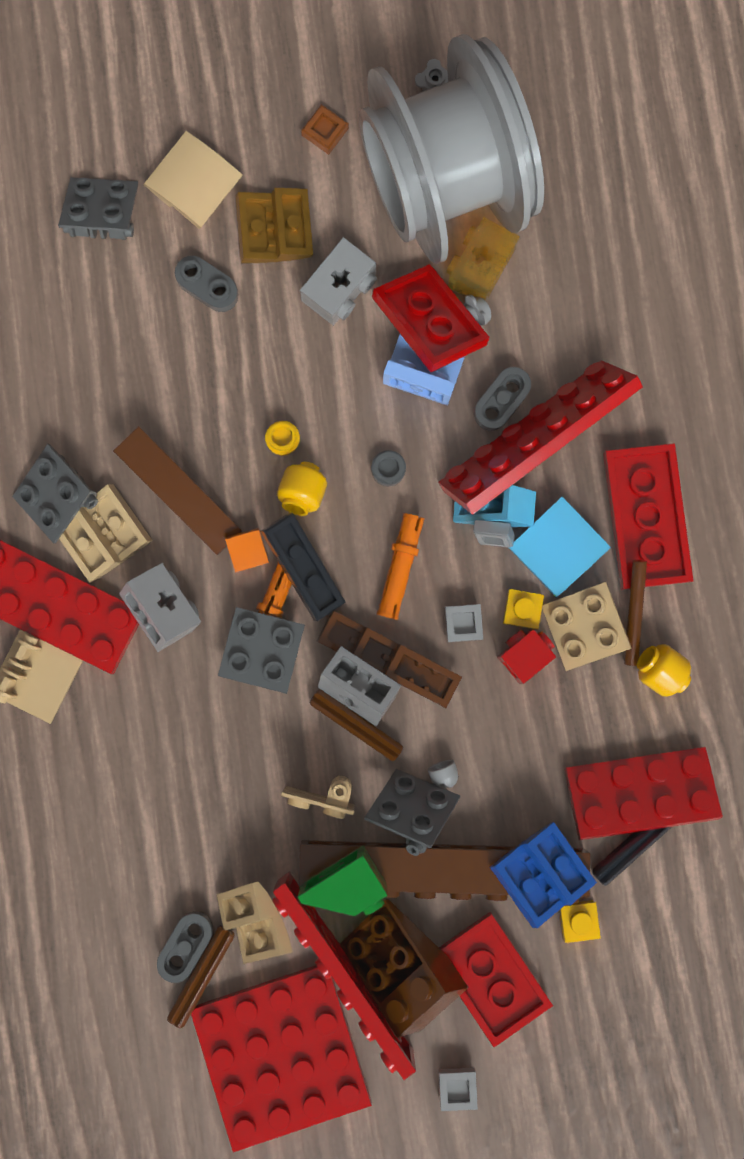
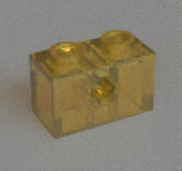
[446,217,520,301]

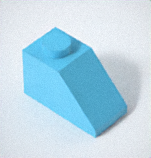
[453,485,536,527]

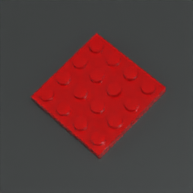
[191,965,372,1152]

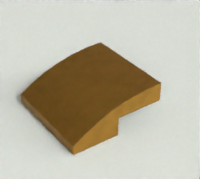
[236,188,313,263]

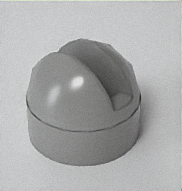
[428,760,459,789]

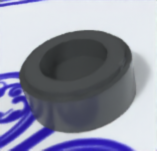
[371,450,406,487]

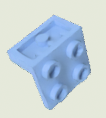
[383,334,465,406]

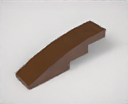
[113,426,242,555]
[316,611,462,708]

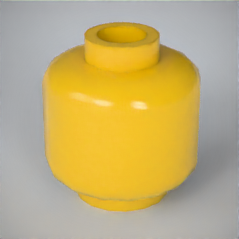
[277,461,327,516]
[637,644,691,697]

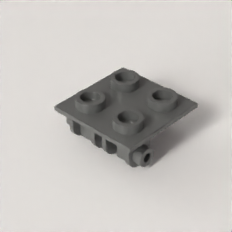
[58,177,138,240]
[12,444,98,544]
[218,607,305,694]
[364,769,460,856]

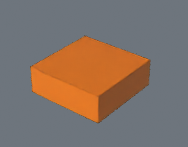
[225,528,269,573]

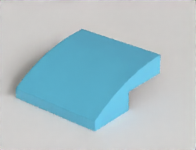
[508,497,611,597]

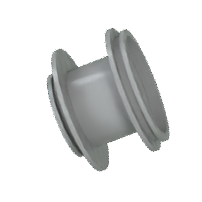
[359,34,544,264]

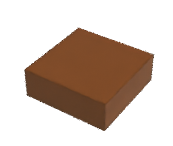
[301,104,349,155]

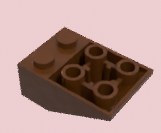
[340,899,469,1038]

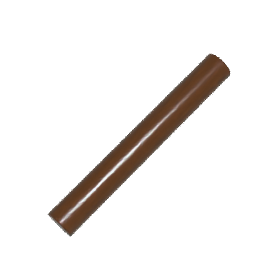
[624,560,647,666]

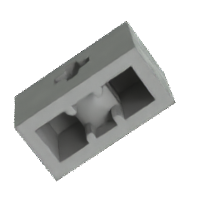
[300,237,377,326]
[119,563,201,652]
[318,646,401,726]

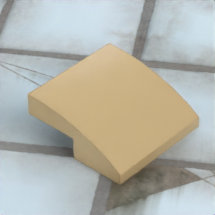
[143,131,242,229]
[59,484,153,583]
[217,882,293,964]

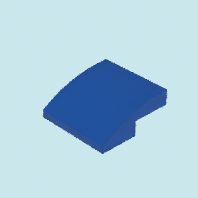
[490,822,597,928]

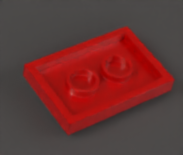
[372,264,490,372]
[439,912,553,1047]

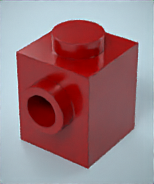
[497,629,556,684]

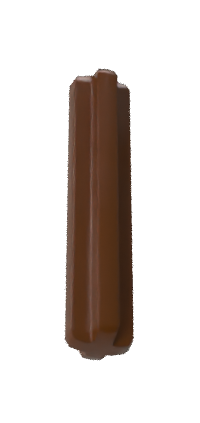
[310,689,403,761]
[167,925,235,1028]

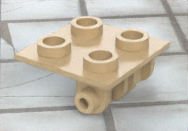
[542,582,632,671]
[0,629,83,724]
[281,776,355,819]

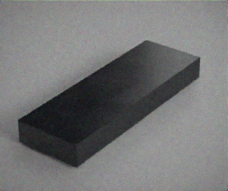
[260,512,346,621]

